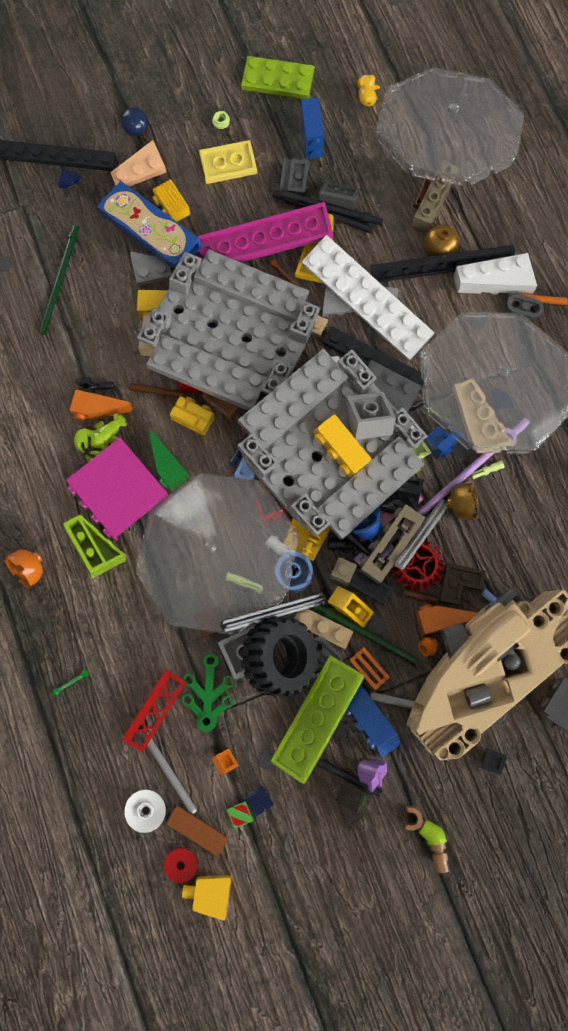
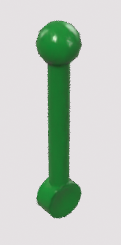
[52,670,89,696]

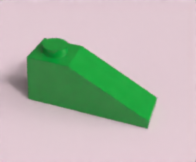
[149,431,189,491]

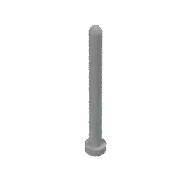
[136,726,197,814]

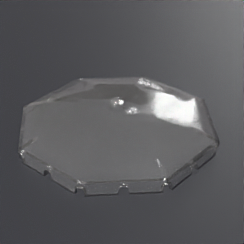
[375,67,525,186]
[420,312,568,453]
[136,473,298,635]

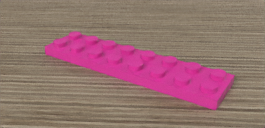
[196,202,334,265]

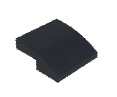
[379,477,424,514]

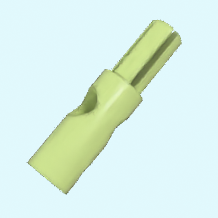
[471,460,504,479]

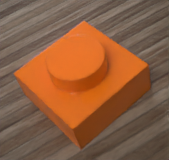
[211,748,239,777]

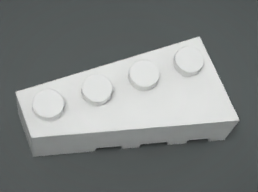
[453,253,537,295]

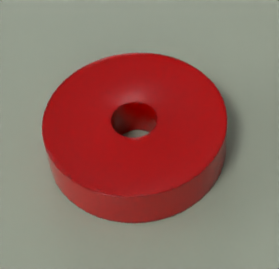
[164,847,198,883]

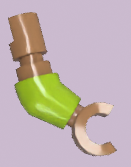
[405,805,449,874]

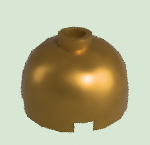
[423,224,460,257]
[447,481,479,520]

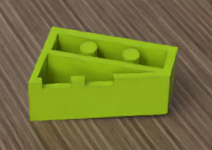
[63,515,126,579]

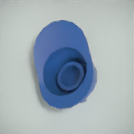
[352,506,382,543]

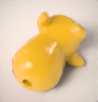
[357,75,380,107]

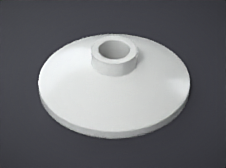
[125,790,166,833]

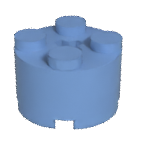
[273,551,313,593]

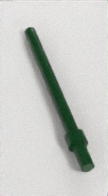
[311,605,418,665]

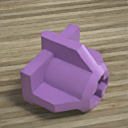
[357,759,387,792]

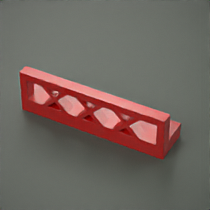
[122,669,186,753]

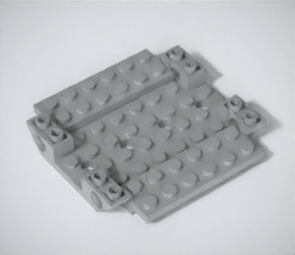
[137,250,320,411]
[237,348,428,540]

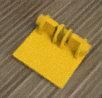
[280,518,331,561]

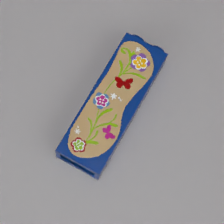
[97,181,203,270]

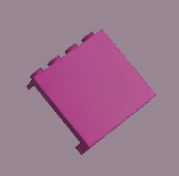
[66,438,170,541]

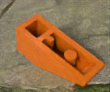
[69,390,133,421]
[416,604,477,636]

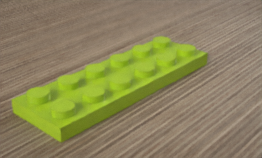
[270,655,365,784]

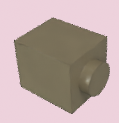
[330,557,357,586]

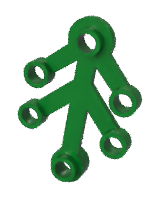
[182,653,235,732]

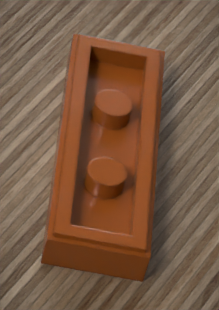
[166,805,229,857]

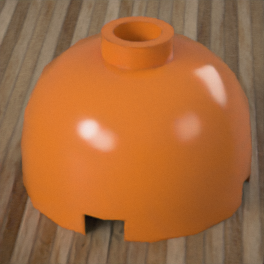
[4,549,43,588]

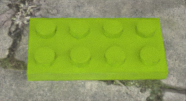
[241,56,315,99]

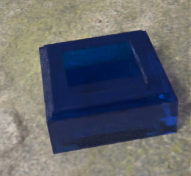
[246,786,274,816]

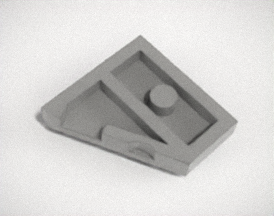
[130,252,172,286]

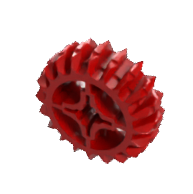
[391,541,444,591]

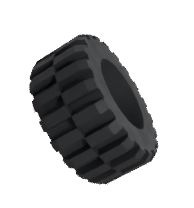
[241,617,319,696]

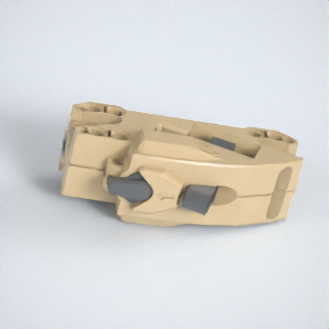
[406,588,568,760]

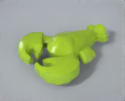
[74,413,127,462]

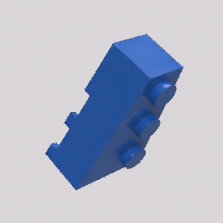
[345,685,401,758]

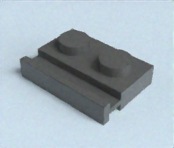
[280,158,309,196]

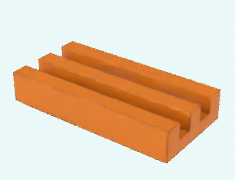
[349,647,390,690]

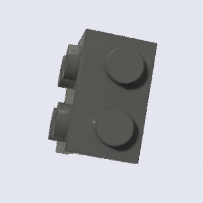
[538,677,568,732]

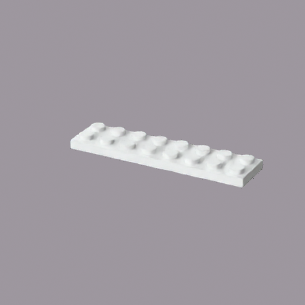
[302,235,434,361]

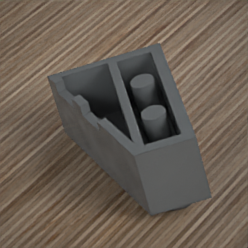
[368,360,421,413]

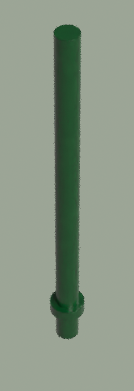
[39,225,80,335]

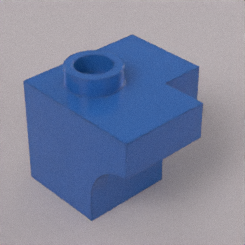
[424,426,462,460]

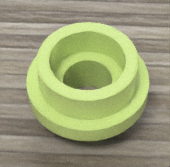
[212,111,230,129]

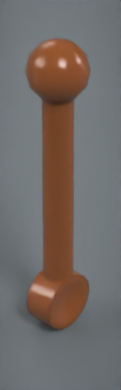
[270,259,298,285]

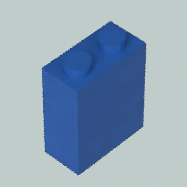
[301,98,324,159]

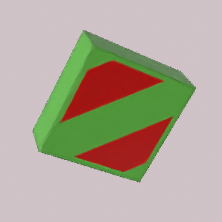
[227,801,253,829]

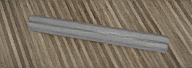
[395,499,448,570]

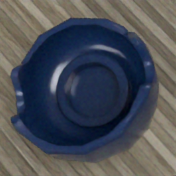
[121,107,148,136]

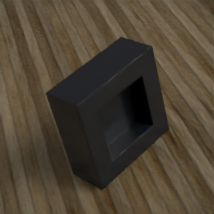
[480,748,507,775]

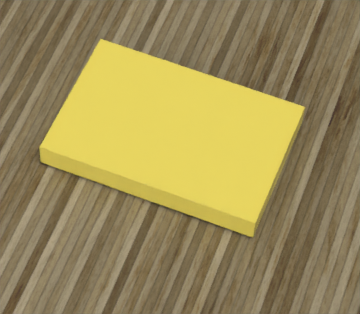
[199,140,257,184]

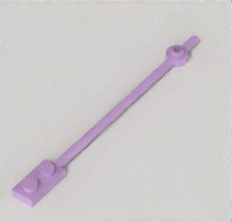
[354,417,529,568]

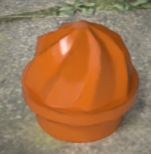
[418,637,439,657]

